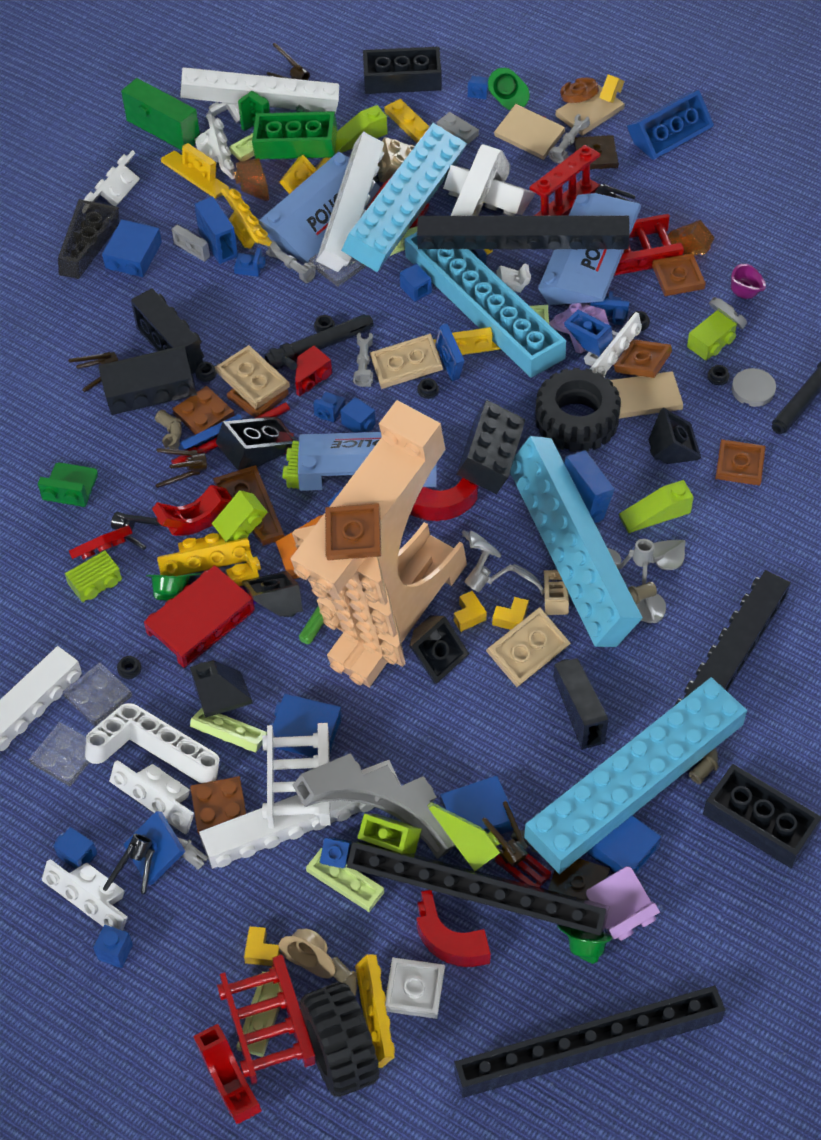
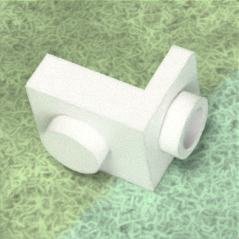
[497,264,531,292]

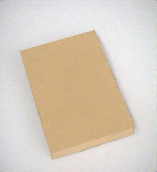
[555,85,625,136]
[494,104,565,160]
[370,334,443,389]
[215,345,290,409]
[610,371,683,419]
[486,607,571,687]

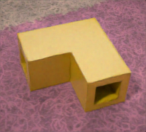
[599,74,625,103]
[453,591,487,632]
[492,597,529,630]
[244,926,280,966]

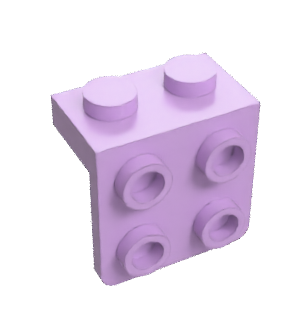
[549,303,609,354]
[586,867,660,941]

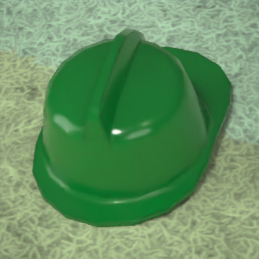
[488,67,530,110]
[146,573,202,601]
[557,924,612,964]

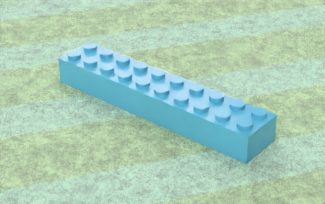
[341,123,467,272]
[404,232,566,378]
[510,436,643,647]
[524,677,747,874]

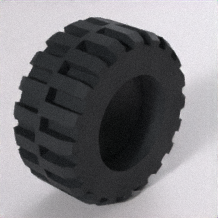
[535,368,621,453]
[300,982,380,1097]

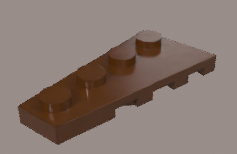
[213,465,284,546]

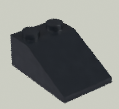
[215,416,298,470]

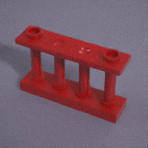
[530,145,600,216]
[614,214,684,276]
[217,954,315,1085]

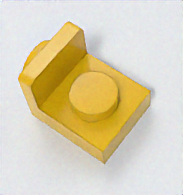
[226,550,261,586]

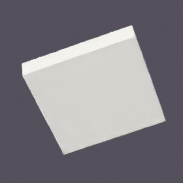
[385,957,445,1019]

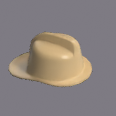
[279,929,336,978]

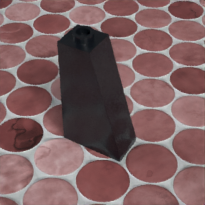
[553,658,608,750]

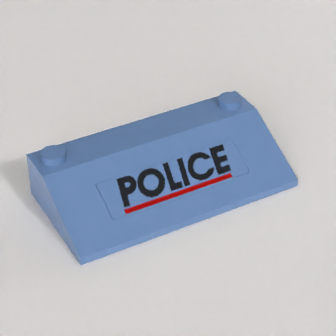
[259,152,380,264]
[538,193,641,305]
[298,432,437,491]

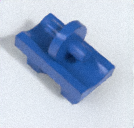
[590,290,629,325]

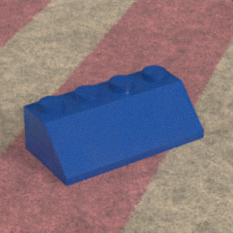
[627,90,714,160]

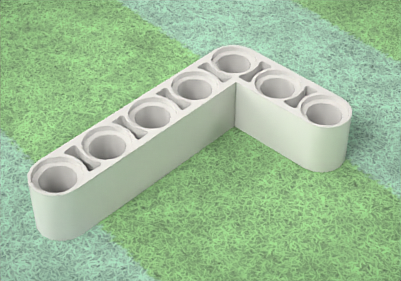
[451,144,510,216]
[85,703,219,783]

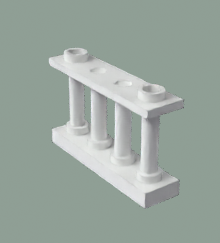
[262,723,331,828]

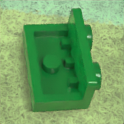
[238,91,270,131]

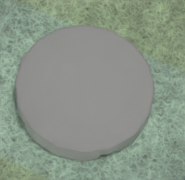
[709,297,747,329]
[732,368,776,407]

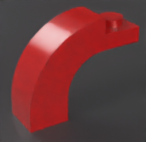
[410,478,478,521]
[152,485,233,536]
[416,890,491,967]
[193,1024,262,1124]

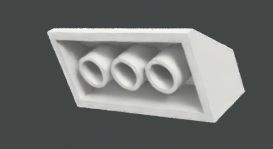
[443,165,535,216]

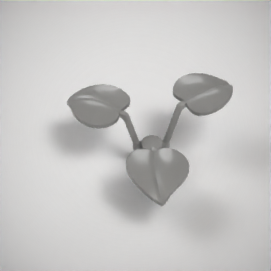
[462,530,544,596]
[607,539,686,623]

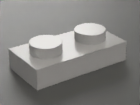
[437,112,479,145]
[172,225,210,262]

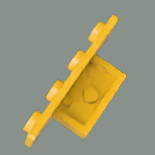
[161,143,229,198]
[279,155,331,194]
[221,188,272,249]
[433,327,500,358]
[157,533,251,576]

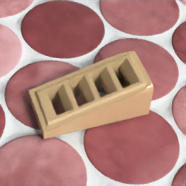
[544,570,569,615]

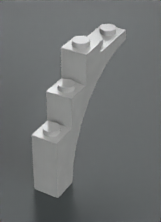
[292,753,455,859]

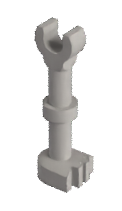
[548,114,590,164]
[265,240,316,283]
[353,333,373,387]

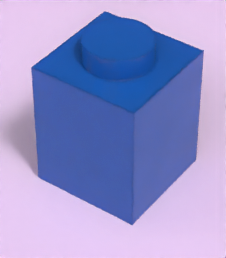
[400,264,432,302]
[340,397,376,433]
[54,827,98,869]
[93,924,133,968]

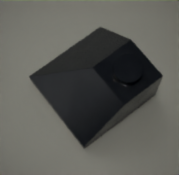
[648,408,701,464]
[242,570,303,617]
[409,615,469,684]
[190,660,253,718]

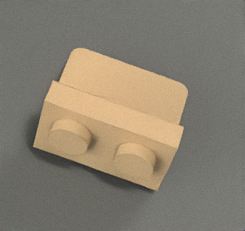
[377,137,415,183]

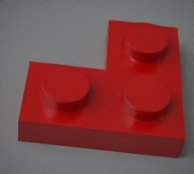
[69,525,133,560]

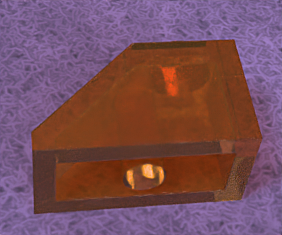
[233,158,269,201]
[662,220,715,256]

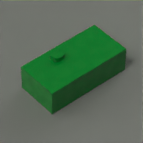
[121,78,200,150]
[252,111,337,159]

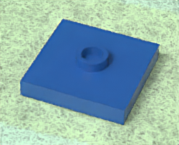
[435,323,465,382]
[123,811,186,885]

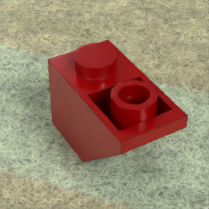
[295,346,332,397]

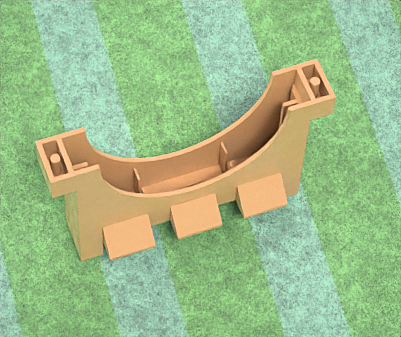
[290,400,467,688]

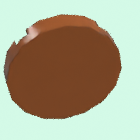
[560,77,599,103]

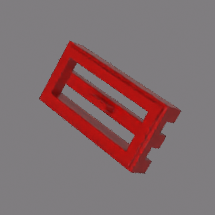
[495,854,551,887]

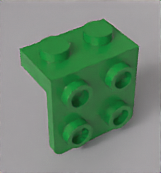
[38,462,98,507]

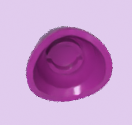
[730,264,766,299]

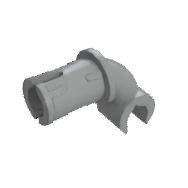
[177,837,208,870]

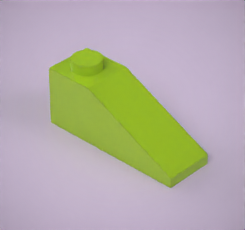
[335,105,387,154]
[619,480,694,533]
[427,802,500,871]

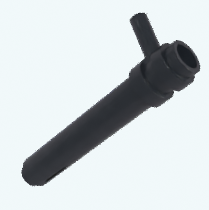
[264,314,374,370]
[772,361,821,434]

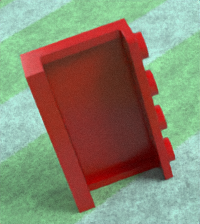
[144,565,255,668]

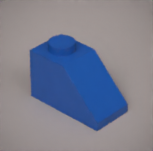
[564,309,613,357]

